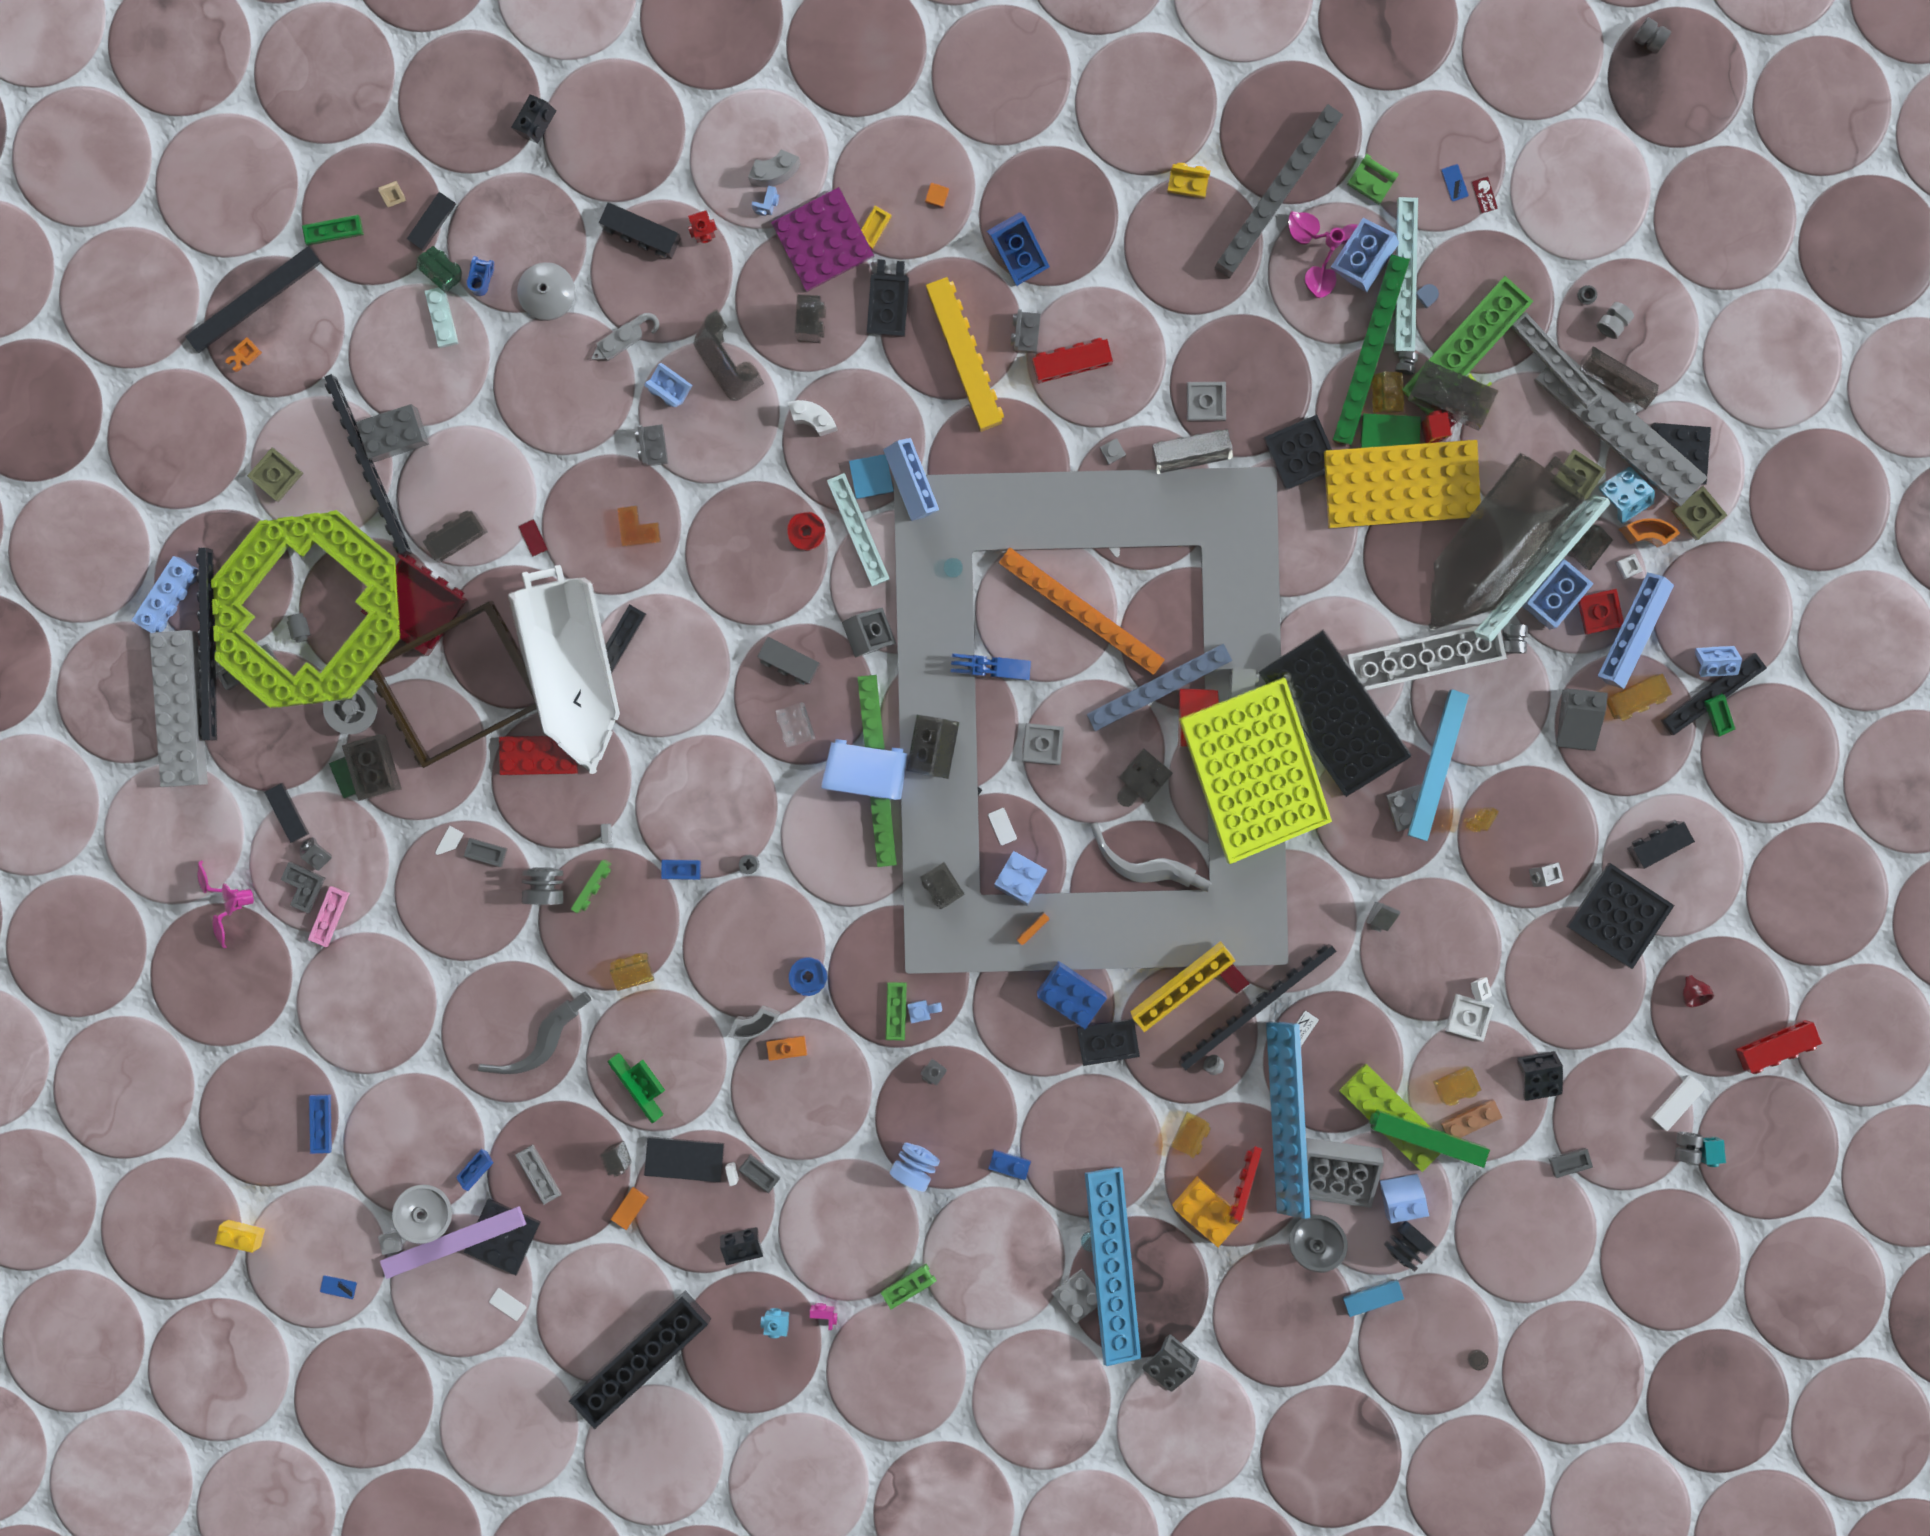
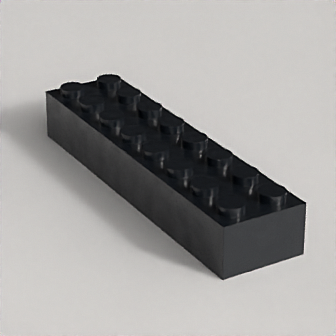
[568,1290,711,1430]

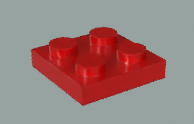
[1578,589,1624,635]

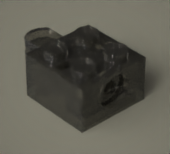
[795,294,826,343]
[1117,748,1173,807]

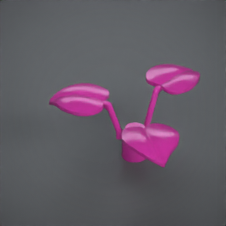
[1288,211,1358,298]
[197,860,254,948]

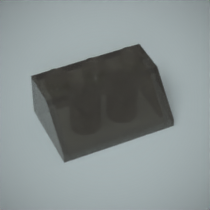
[906,714,959,779]

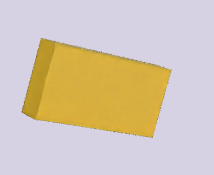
[861,206,892,249]

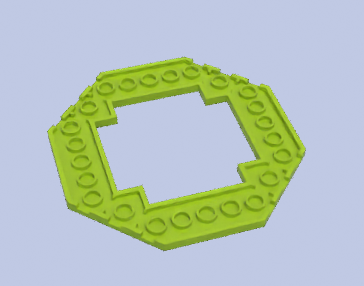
[211,510,400,708]

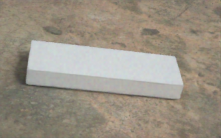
[1651,1075,1705,1131]

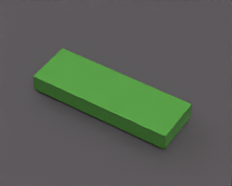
[886,982,907,1041]

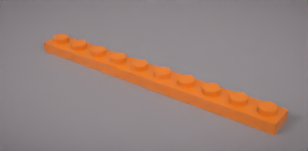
[998,547,1165,675]

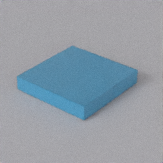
[849,454,894,499]

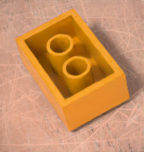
[1172,1176,1243,1247]

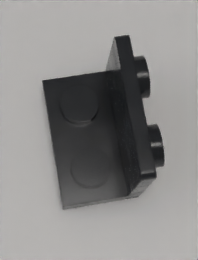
[1517,1051,1563,1101]

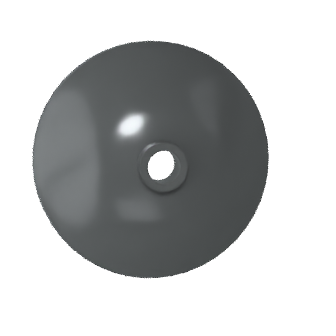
[1289,1215,1348,1273]

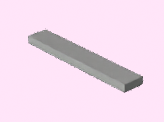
[1511,312,1603,410]

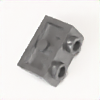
[1011,309,1041,353]
[635,424,668,466]

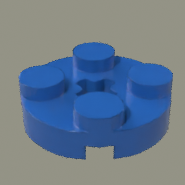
[789,957,827,996]

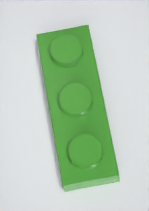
[571,860,611,913]

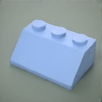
[1331,218,1399,292]

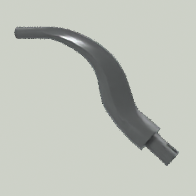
[478,992,591,1074]

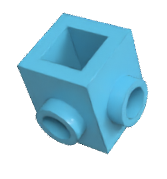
[761,1308,789,1338]

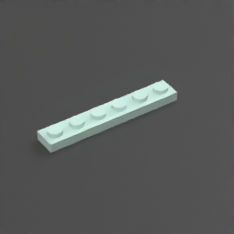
[827,473,890,587]

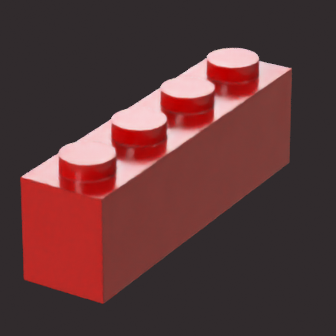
[1032,338,1113,384]
[1735,1020,1823,1074]

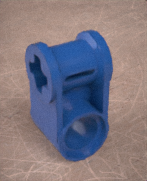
[467,256,495,296]

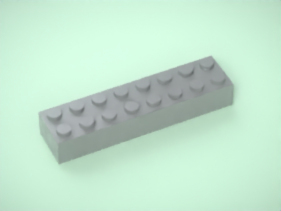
[150,630,208,787]

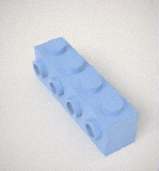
[883,438,939,521]
[131,556,199,633]

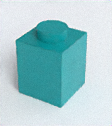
[1699,1137,1726,1167]

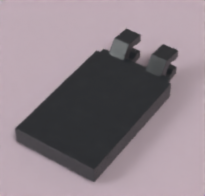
[867,259,909,337]

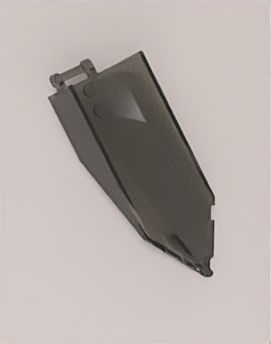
[1429,453,1590,630]

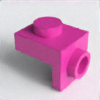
[810,1303,837,1330]

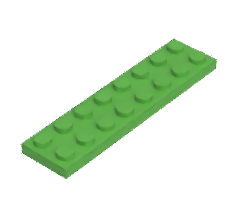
[1401,276,1533,415]

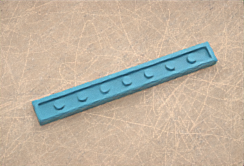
[1407,689,1469,841]

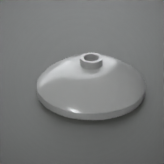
[517,262,575,321]
[392,1185,452,1244]

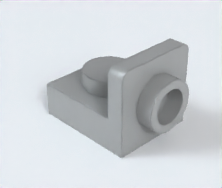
[1529,862,1563,887]

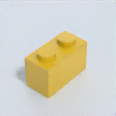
[215,1220,265,1253]

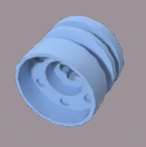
[890,1143,940,1192]

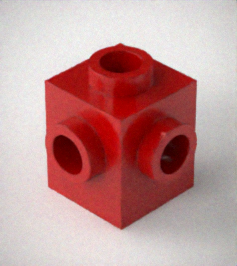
[688,210,717,244]

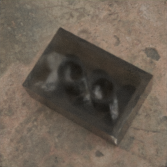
[342,734,402,801]

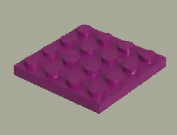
[771,187,874,292]

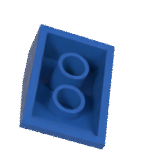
[987,212,1050,286]

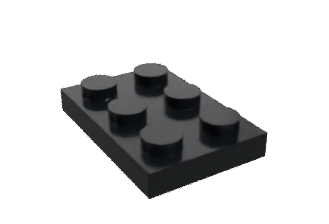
[1077,1018,1140,1066]

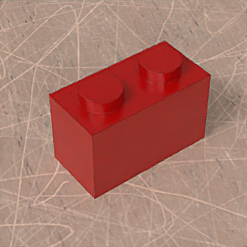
[1421,410,1452,443]

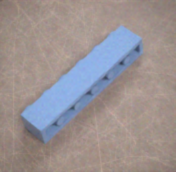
[1598,572,1674,689]

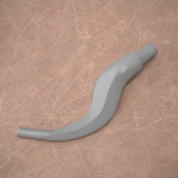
[1090,822,1212,892]

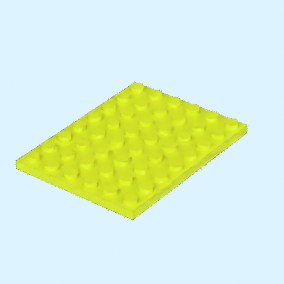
[1179,678,1332,864]

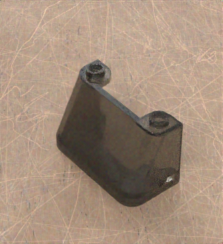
[694,309,764,401]

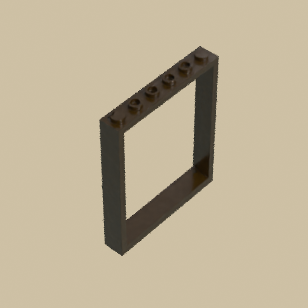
[369,601,537,768]

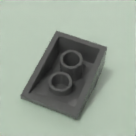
[1556,689,1608,751]

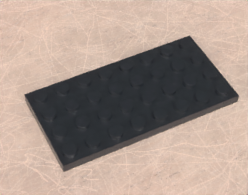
[1258,629,1412,797]

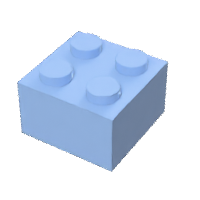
[994,851,1047,906]

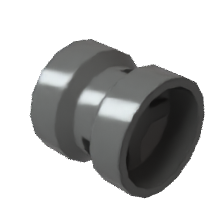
[1395,351,1419,375]

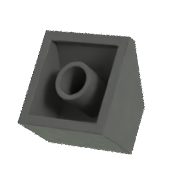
[842,608,896,658]

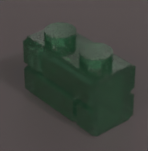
[416,246,462,293]

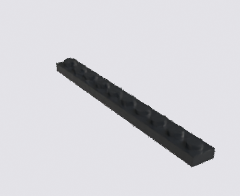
[324,374,412,556]
[196,547,217,741]
[1179,944,1337,1071]

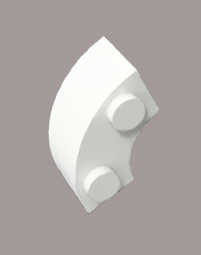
[788,400,838,436]

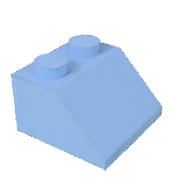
[1380,1174,1429,1223]

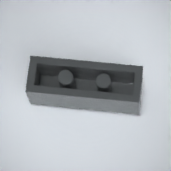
[757,637,820,685]

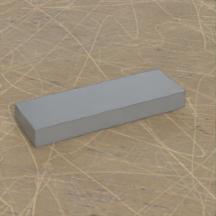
[515,1145,561,1205]

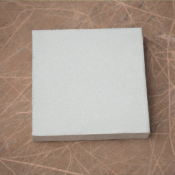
[1445,994,1494,1042]

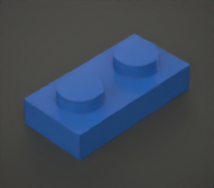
[661,860,701,880]
[456,1148,494,1191]
[989,1149,1031,1180]

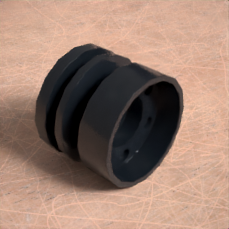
[1384,1221,1436,1272]

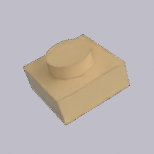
[379,181,406,207]

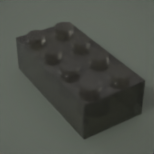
[1408,360,1499,431]

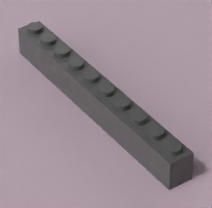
[1214,104,1343,278]

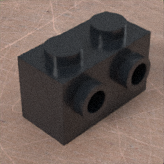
[511,94,556,144]

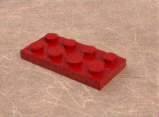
[499,736,578,775]

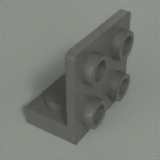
[1142,1334,1199,1392]

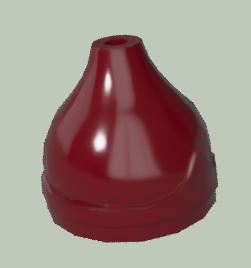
[1683,975,1714,1008]

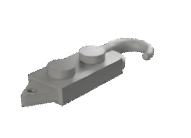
[592,313,659,361]

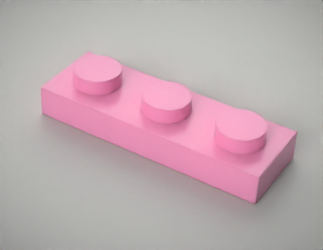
[308,886,350,947]

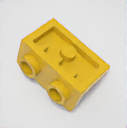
[1167,163,1211,199]

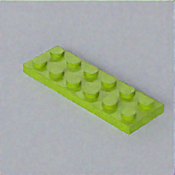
[1339,1063,1441,1172]

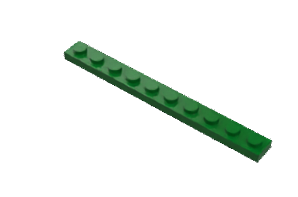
[1333,254,1410,446]

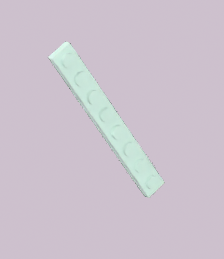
[1394,197,1418,352]

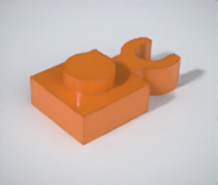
[225,337,262,372]

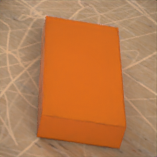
[1017,912,1049,945]
[611,1187,649,1230]

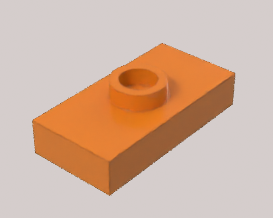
[766,1035,807,1061]

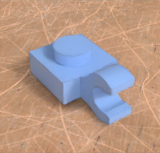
[907,1000,942,1023]

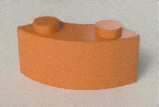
[1619,518,1680,547]

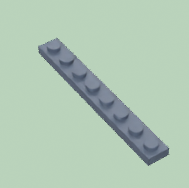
[1087,644,1233,731]

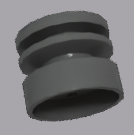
[522,867,564,905]

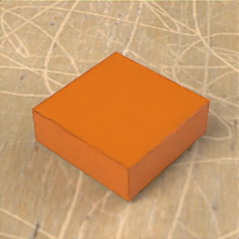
[925,183,949,208]

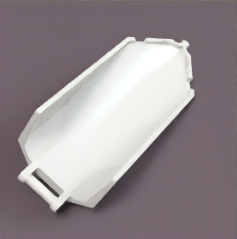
[508,565,620,774]

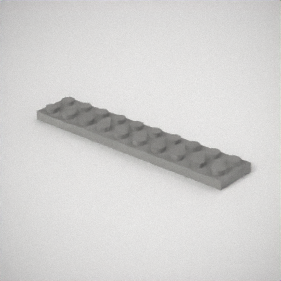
[1535,350,1708,507]

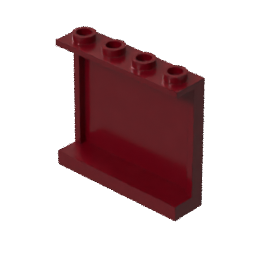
[361,554,468,656]

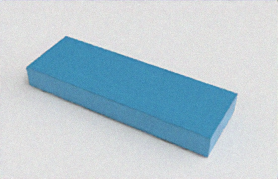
[1343,1279,1404,1317]

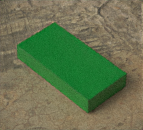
[1704,694,1736,737]

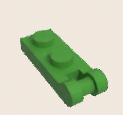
[881,1264,937,1309]

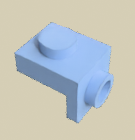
[751,186,779,216]

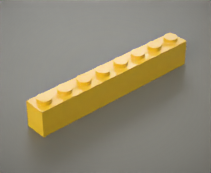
[926,277,1004,432]

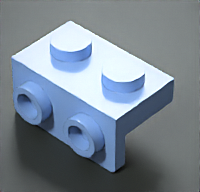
[644,363,693,407]

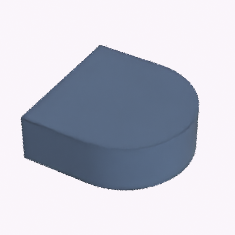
[1416,284,1439,309]

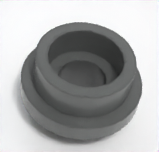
[1577,285,1597,305]

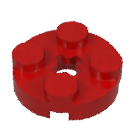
[787,512,826,551]

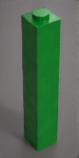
[1369,1109,1490,1168]

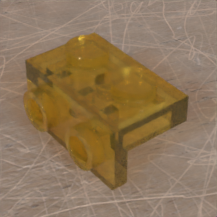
[1171,1111,1211,1159]

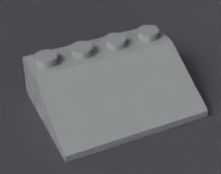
[1306,1138,1384,1208]

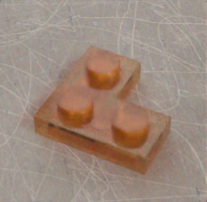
[617,506,661,547]

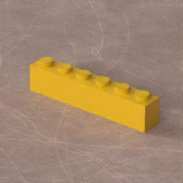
[1130,941,1236,1032]

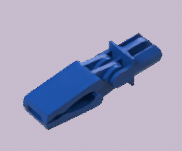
[950,653,1031,680]

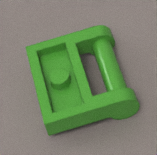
[1347,154,1399,205]

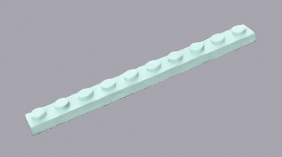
[1474,495,1611,642]

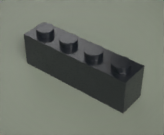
[599,202,681,259]

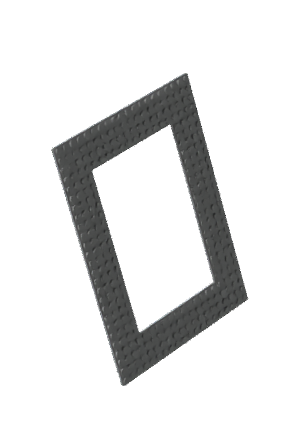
[894,467,1288,974]

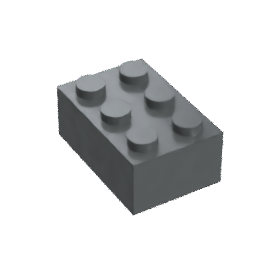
[356,404,429,462]

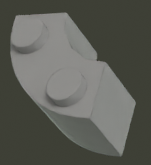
[748,149,801,187]
[729,1005,781,1039]

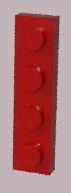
[1228,1146,1262,1225]

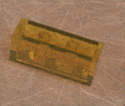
[1607,673,1672,721]

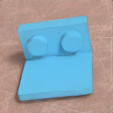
[1599,467,1655,524]

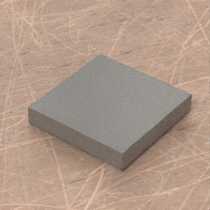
[1187,382,1226,422]
[1022,723,1064,765]

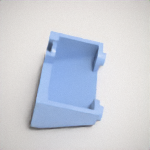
[821,739,908,799]

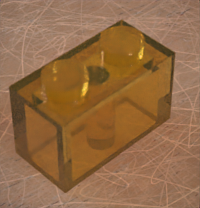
[1433,1066,1481,1106]

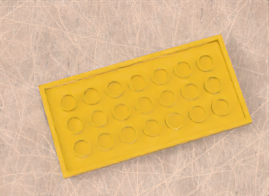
[1324,440,1482,528]

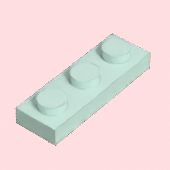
[425,286,459,348]

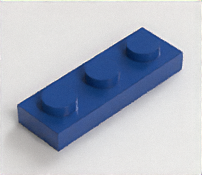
[309,1094,332,1154]

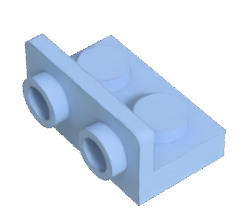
[1695,646,1742,677]

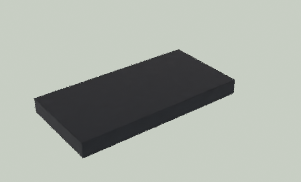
[644,1136,725,1182]

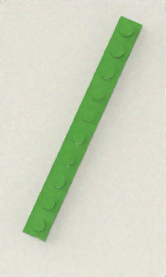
[858,675,897,867]

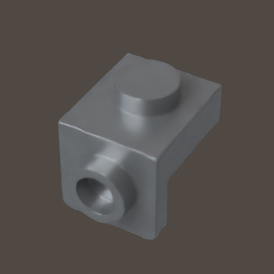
[299,837,332,871]
[921,1059,947,1086]

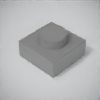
[1099,438,1126,465]
[378,1231,403,1255]

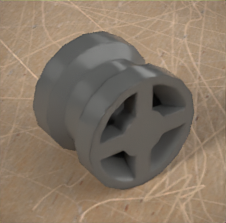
[739,855,759,874]

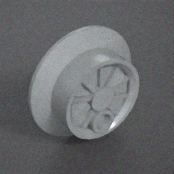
[323,684,377,735]

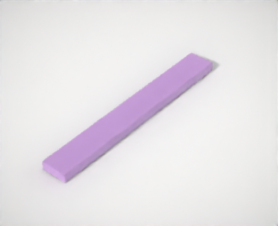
[380,1206,526,1279]

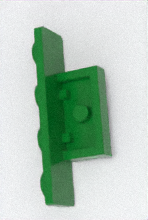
[608,1053,665,1124]

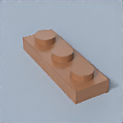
[1441,1099,1503,1138]

